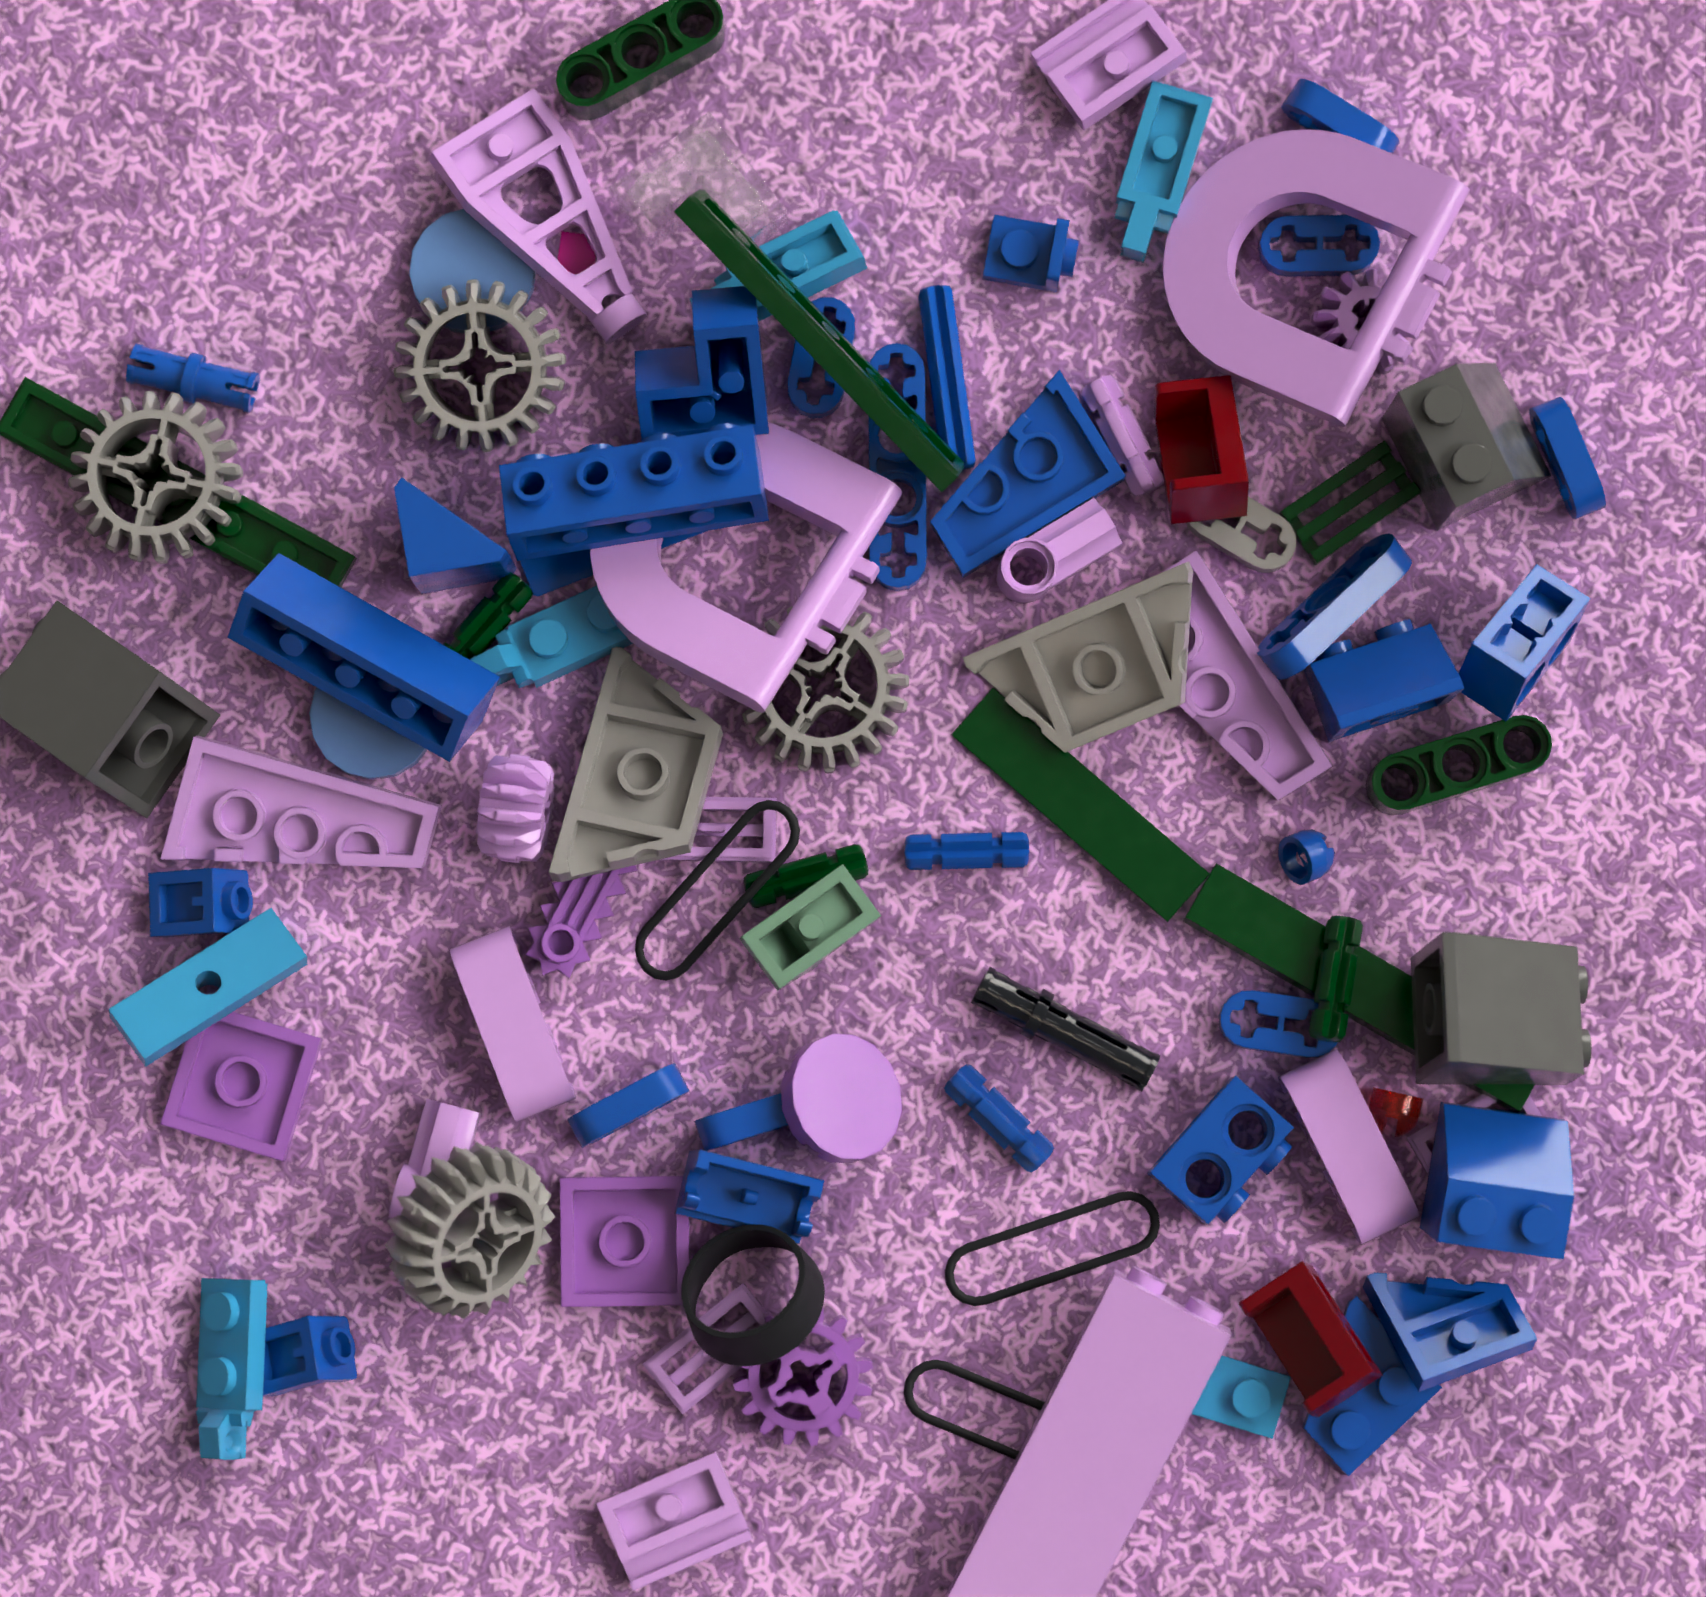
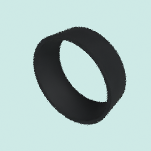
[681,1224,825,1366]

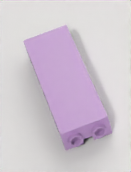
[945,1266,1232,1597]

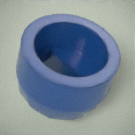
[1278,829,1335,885]

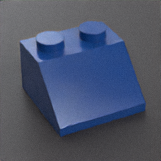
[1304,619,1464,742]
[1420,1102,1574,1260]

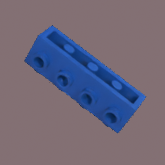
[499,423,769,561]
[227,553,500,762]

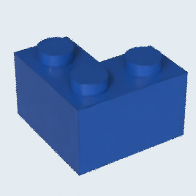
[635,286,769,441]

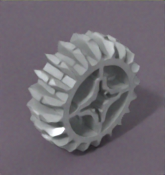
[394,279,566,452]
[68,391,243,564]
[742,606,909,774]
[384,1143,555,1319]

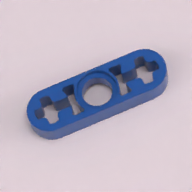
[1257,533,1412,680]

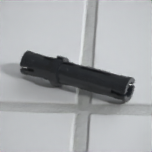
[971,967,1161,1092]

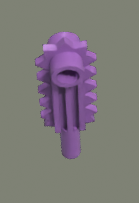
[525,865,638,978]

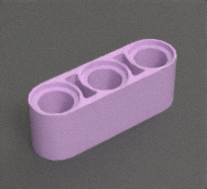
[450,926,576,1122]
[1278,1049,1419,1245]

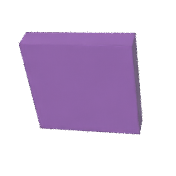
[160,1012,323,1162]
[560,1176,690,1307]

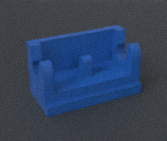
[674,1150,825,1244]

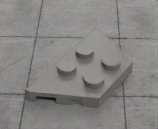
[963,562,1193,753]
[549,646,723,882]

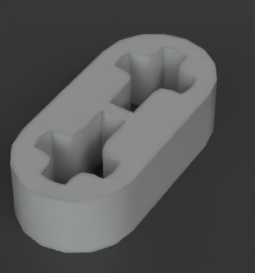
[1186,497,1296,573]

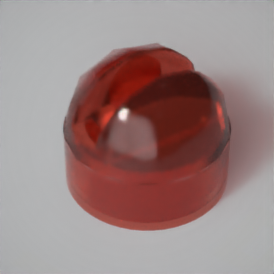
[1369,1087,1423,1137]

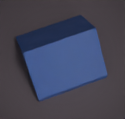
[394,477,517,594]

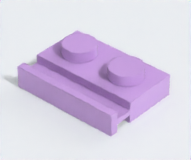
[1031,0,1187,131]
[596,1451,753,1591]

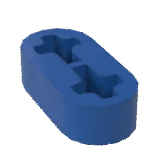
[1281,79,1399,154]
[1258,215,1380,277]
[788,297,855,418]
[1529,397,1606,519]
[1219,990,1338,1058]
[567,1063,690,1148]
[694,1093,789,1151]

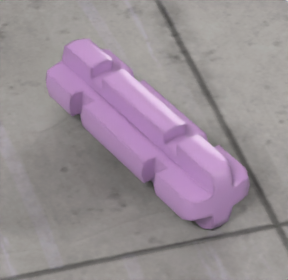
[1082,375,1164,496]

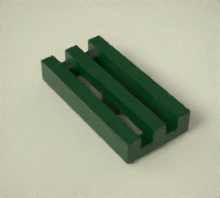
[1279,440,1421,566]

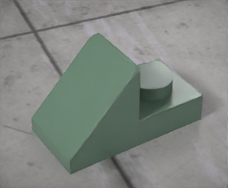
[740,864,881,991]

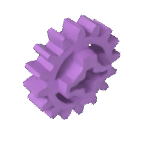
[733,1309,873,1446]

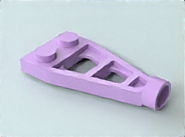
[429,88,647,344]

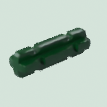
[443,572,533,659]
[743,844,869,908]
[1309,916,1363,1042]

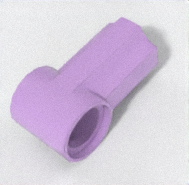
[996,498,1123,603]
[389,1099,481,1219]

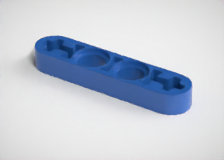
[868,343,927,591]

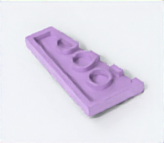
[1161,550,1333,800]
[161,735,442,868]

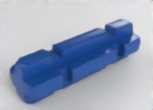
[904,832,1029,870]
[944,1064,1054,1172]

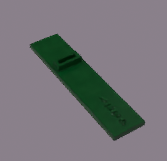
[952,688,1210,923]

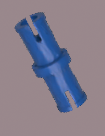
[126,343,260,413]

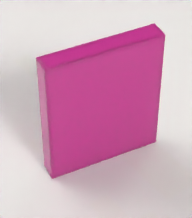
[557,231,596,274]

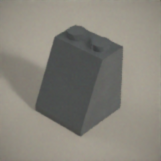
[1381,363,1552,531]
[0,601,220,818]
[1410,932,1592,1085]

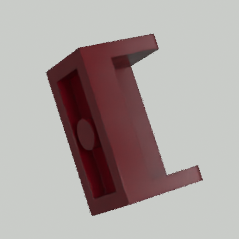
[1154,375,1249,524]
[1239,1261,1383,1418]

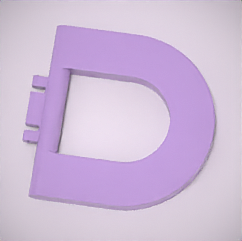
[1163,129,1470,427]
[590,422,902,713]

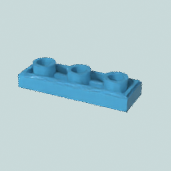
[108,908,308,1067]

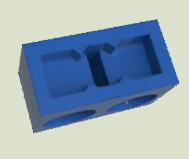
[1458,564,1591,722]
[1147,1076,1294,1224]

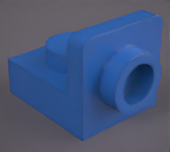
[982,215,1079,292]
[148,868,253,937]
[263,1316,357,1397]

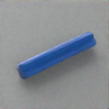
[918,285,976,471]

